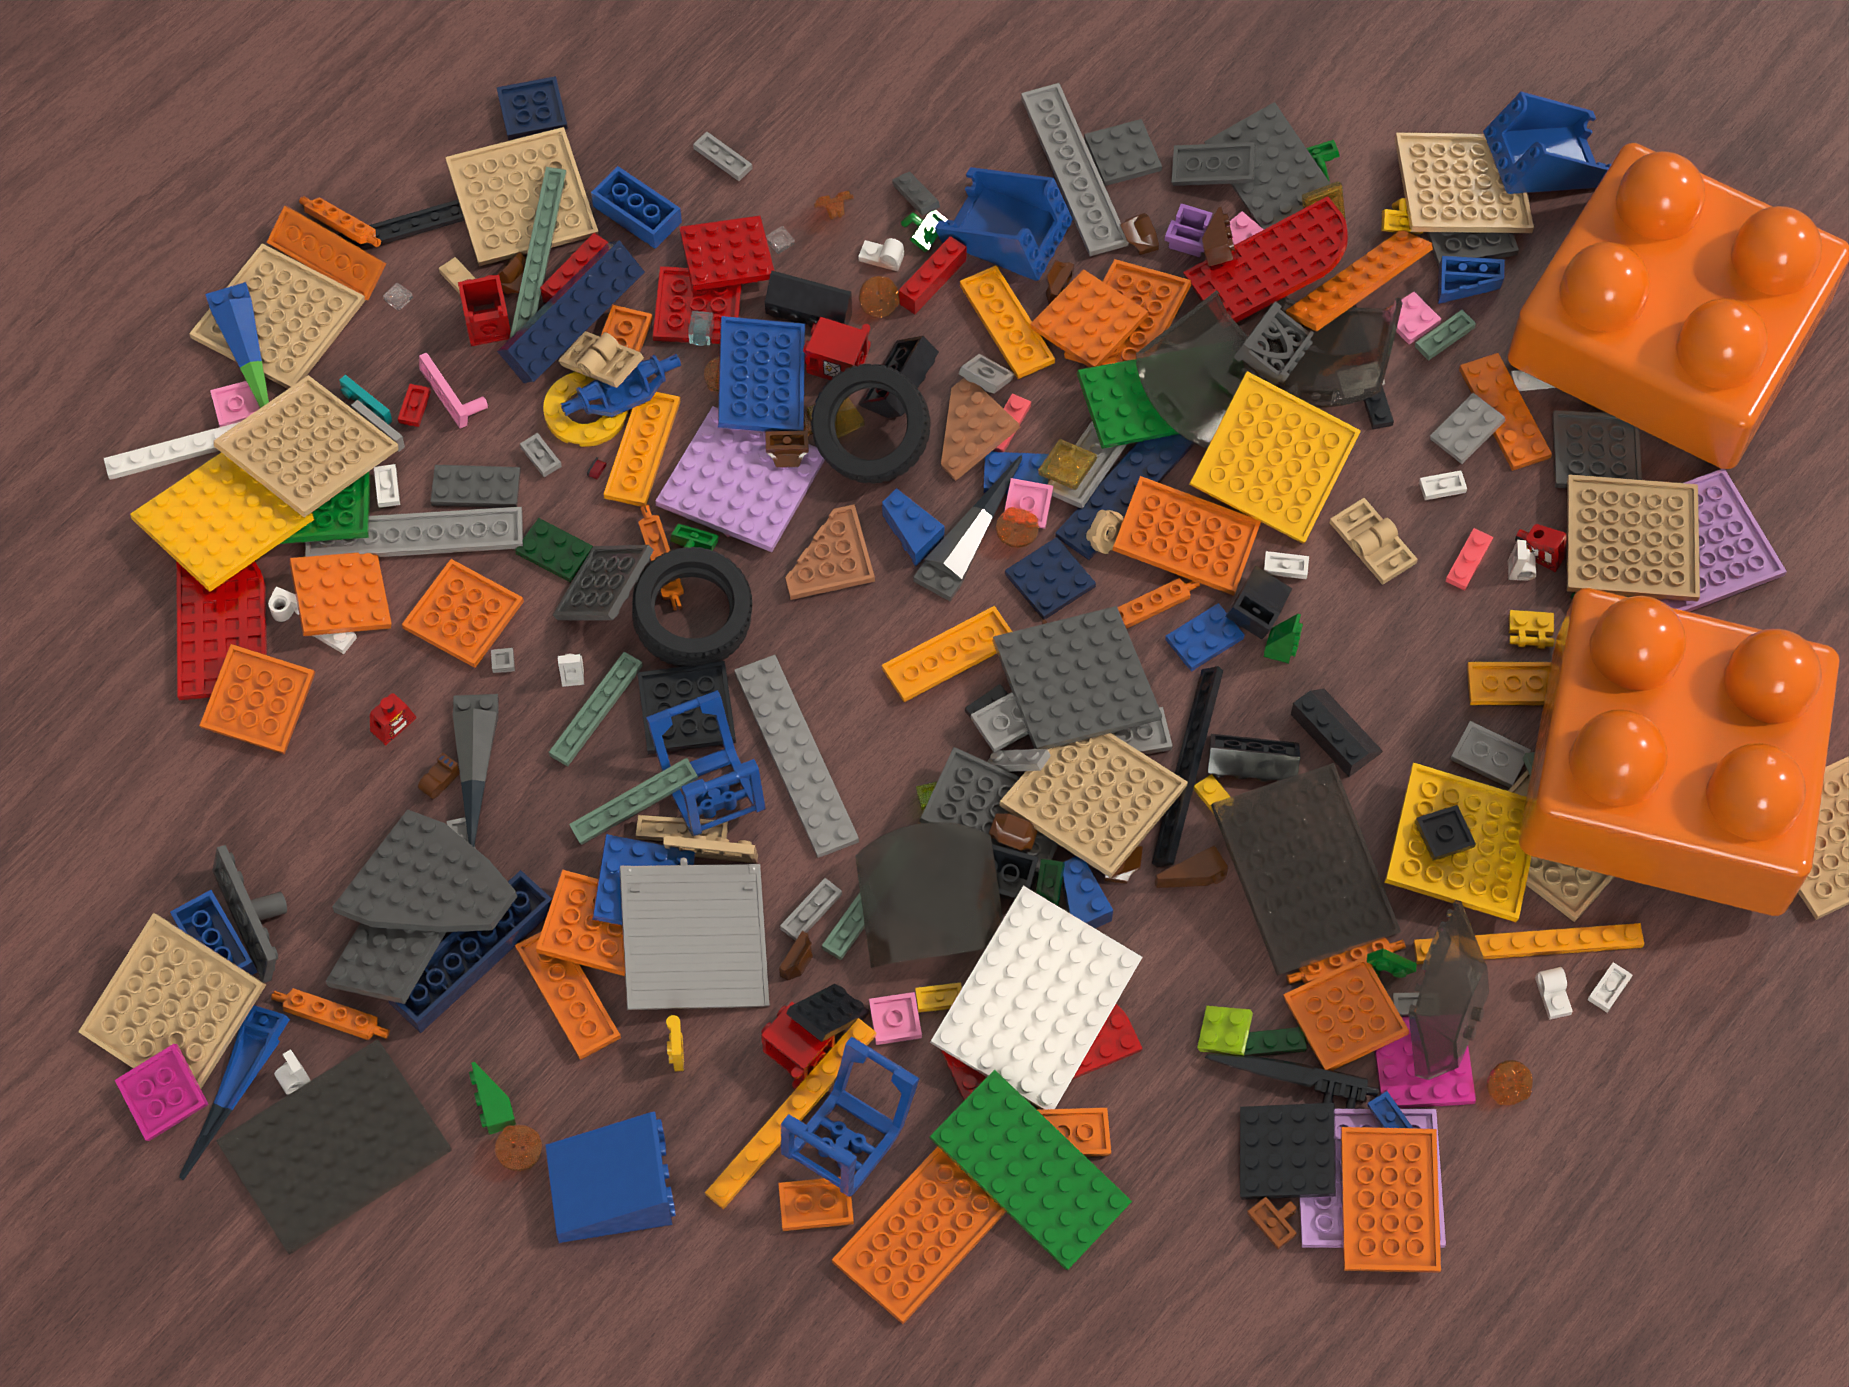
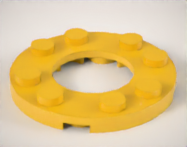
[543,372,629,447]

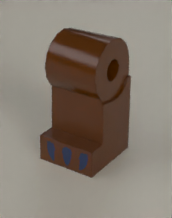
[418,753,460,799]

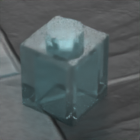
[688,311,714,346]

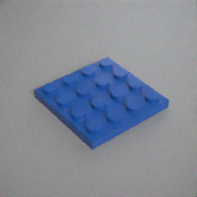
[592,834,695,925]

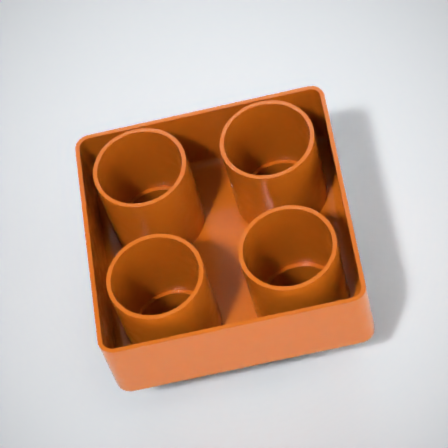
[1508,143,1849,469]
[1519,588,1840,916]

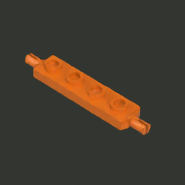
[299,196,381,247]
[638,505,684,610]
[1117,578,1200,629]
[1286,937,1406,984]
[271,988,390,1040]

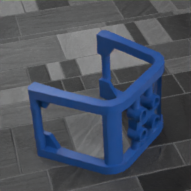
[646,690,765,836]
[781,1037,920,1197]

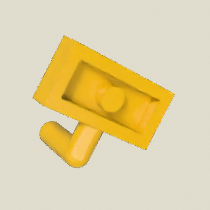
[1381,198,1423,235]

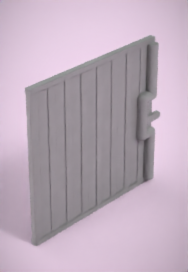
[619,857,770,1010]

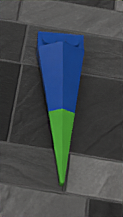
[205,282,269,408]

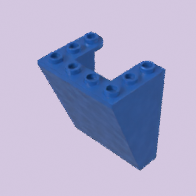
[1483,91,1611,194]
[935,167,1073,281]
[545,1112,676,1243]

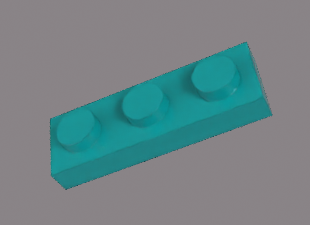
[339,375,393,425]

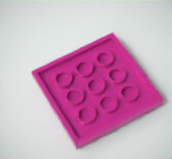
[1374,1014,1476,1108]

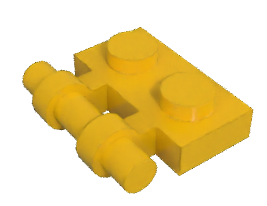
[1509,610,1554,649]

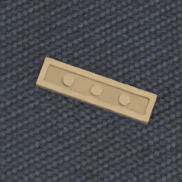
[636,815,728,841]

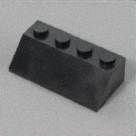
[765,271,852,327]
[859,336,939,418]
[1291,689,1383,777]
[1208,733,1300,784]
[938,833,1039,901]

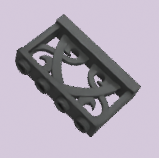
[1233,301,1314,386]

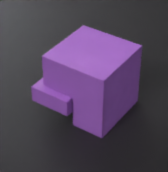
[1165,204,1212,257]

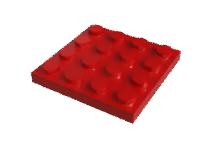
[679,216,774,291]
[653,267,742,344]

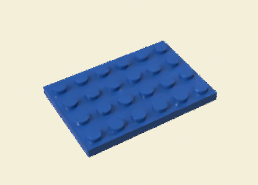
[718,316,805,432]

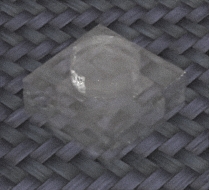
[766,226,795,254]
[383,283,413,311]

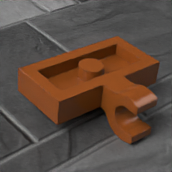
[1247,1197,1297,1250]

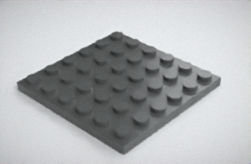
[992,606,1162,749]

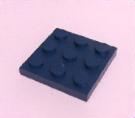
[496,76,568,140]
[1005,537,1096,620]

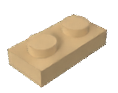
[439,257,475,294]

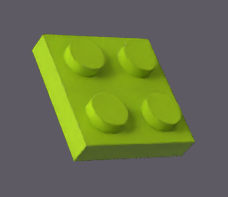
[1197,1006,1253,1056]

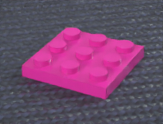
[115,1044,209,1141]

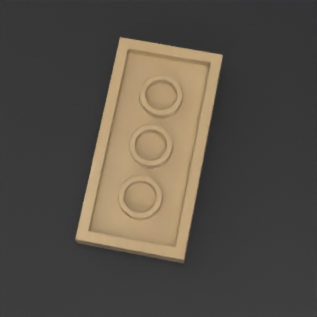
[663,833,758,864]

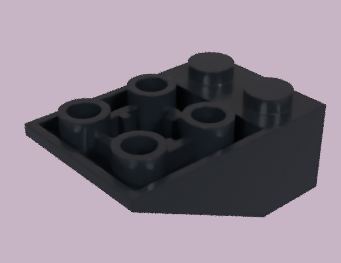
[1225,566,1292,639]

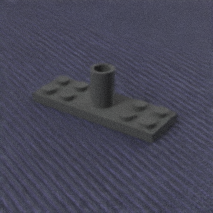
[212,845,287,983]

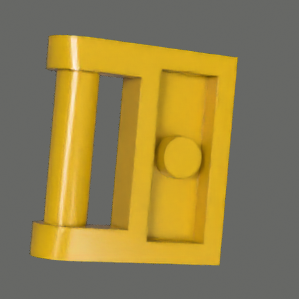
[666,1015,684,1071]

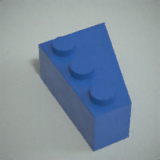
[1438,256,1505,304]
[882,488,945,567]
[1062,856,1113,929]

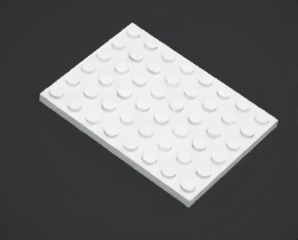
[930,886,1142,1110]

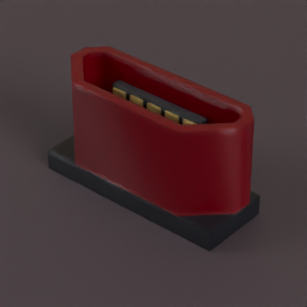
[587,457,607,480]

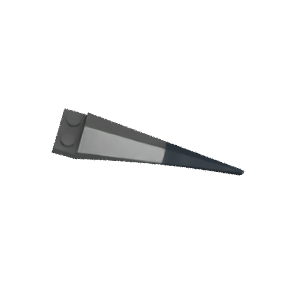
[913,455,1022,601]
[453,694,499,847]

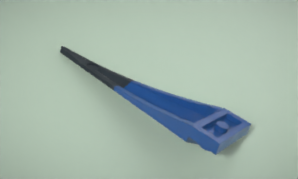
[179,1005,290,1180]

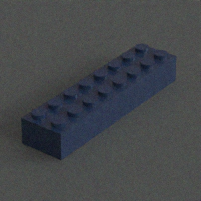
[497,240,645,383]
[388,870,552,1033]

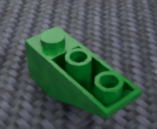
[1263,614,1303,664]
[469,1062,517,1135]

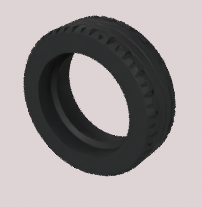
[811,364,931,484]
[632,547,752,667]

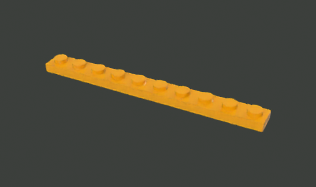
[1413,923,1644,964]
[705,1018,877,1210]

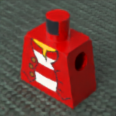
[1515,524,1566,572]
[370,693,416,745]

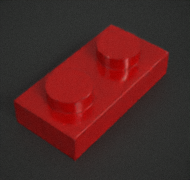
[398,384,431,427]

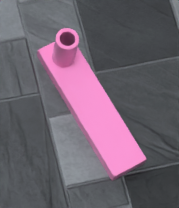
[419,353,488,429]

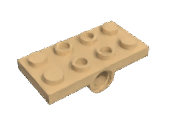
[558,331,644,388]
[1329,498,1418,585]

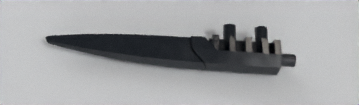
[1205,1054,1379,1109]

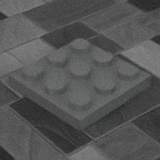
[1084,119,1162,186]

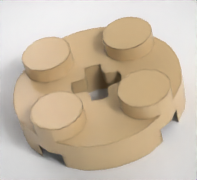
[1086,510,1124,554]

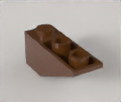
[1202,207,1235,266]

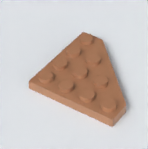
[941,377,1021,481]
[785,504,875,600]

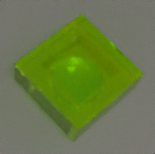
[916,781,937,810]

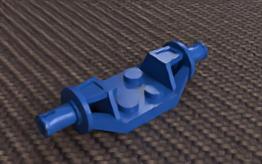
[560,354,681,417]

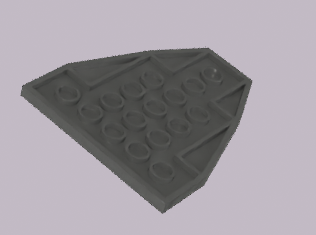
[332,810,517,932]

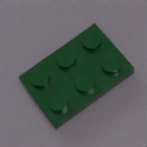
[515,518,593,583]

